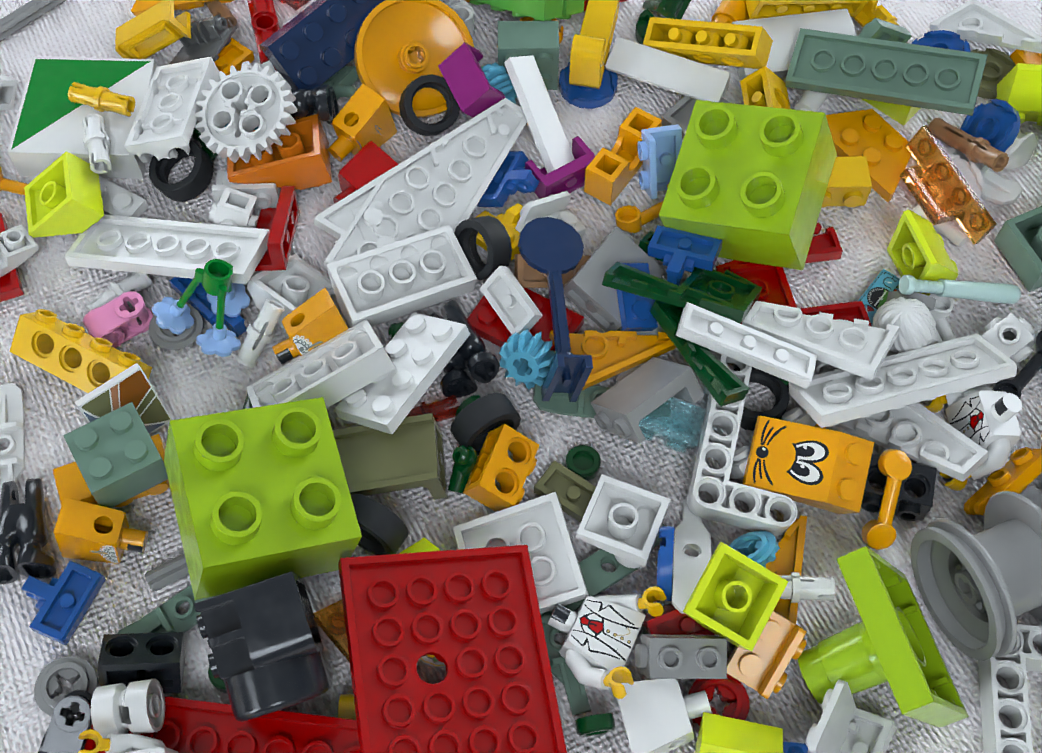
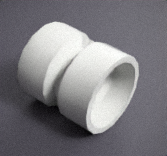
[91,679,165,738]

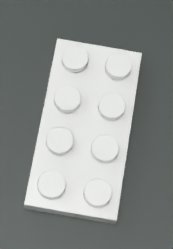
[334,312,470,434]

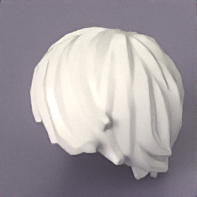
[872,297,938,354]

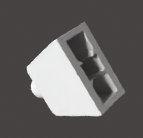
[617,679,712,753]

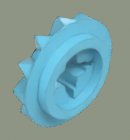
[729,531,780,568]

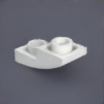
[0,225,38,277]

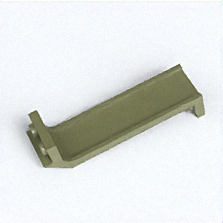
[333,413,448,500]

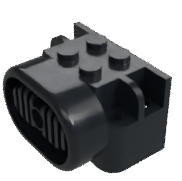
[194,572,332,722]

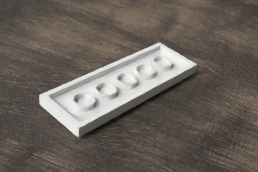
[65,214,270,284]
[789,333,1017,428]

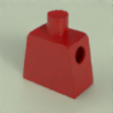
[333,141,398,204]

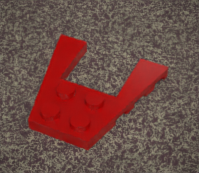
[716,227,872,327]

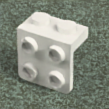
[806,679,896,753]

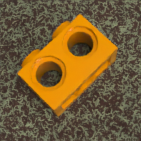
[463,424,539,512]

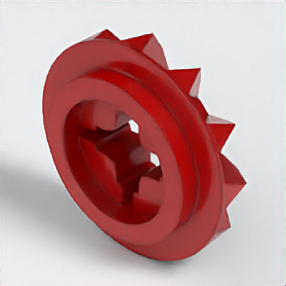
[688,674,750,726]

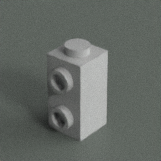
[635,634,727,679]

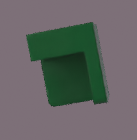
[642,0,691,19]

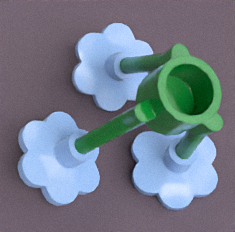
[152,259,250,357]

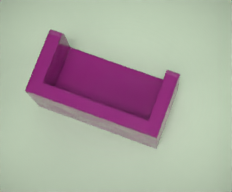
[438,42,506,118]
[525,136,595,199]

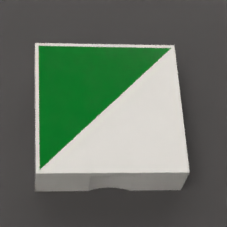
[7,56,157,179]

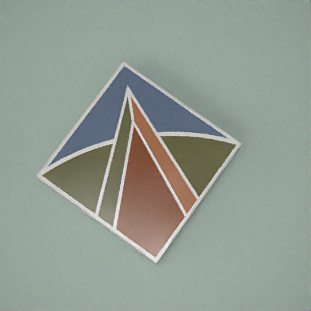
[74,363,173,435]

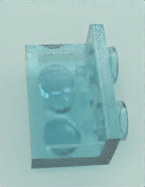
[639,397,706,453]

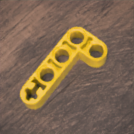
[569,0,619,89]

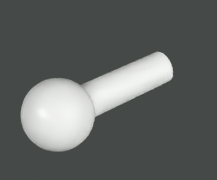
[913,202,968,247]

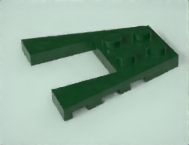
[602,230,762,324]
[650,300,789,407]

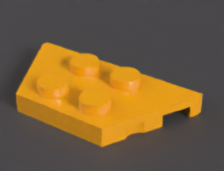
[826,109,915,202]

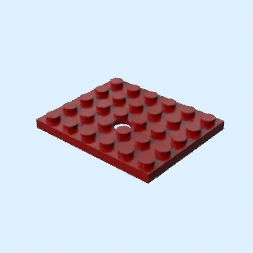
[338,545,567,753]

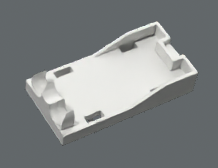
[124,57,220,163]

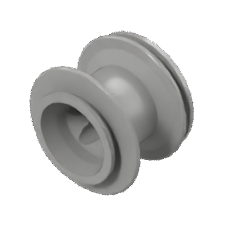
[910,491,1042,661]

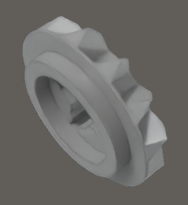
[149,305,204,353]
[34,656,99,717]

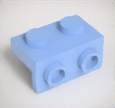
[637,124,682,199]

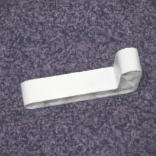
[687,355,798,536]
[978,624,1042,753]

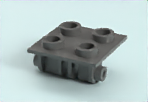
[169,15,238,65]

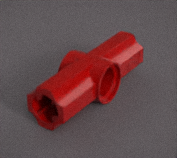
[247,0,280,72]

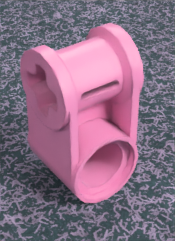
[83,292,154,348]

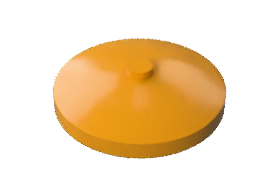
[354,0,474,118]

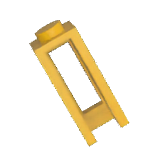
[115,0,191,59]

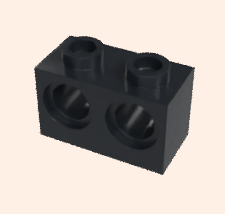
[861,453,937,521]
[97,632,185,694]

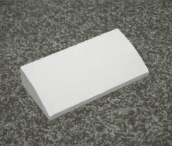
[731,9,856,81]
[326,224,477,328]
[246,319,396,408]

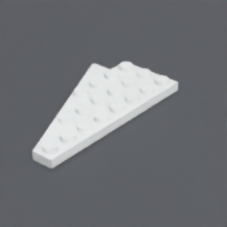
[313,98,527,317]

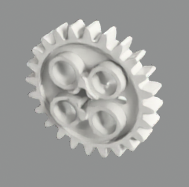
[195,62,297,163]

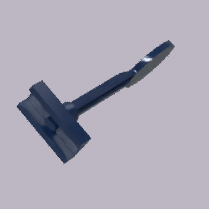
[518,217,593,402]

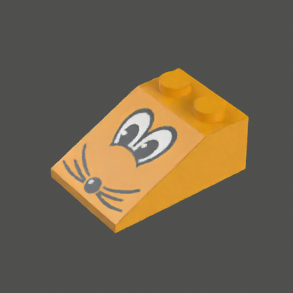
[742,416,874,514]

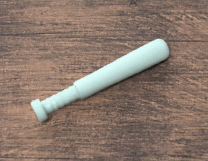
[899,275,1021,304]

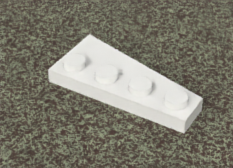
[742,301,899,381]
[836,402,988,482]

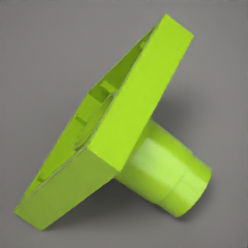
[798,546,969,728]

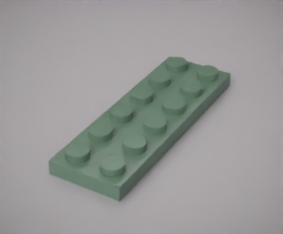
[785,28,988,116]

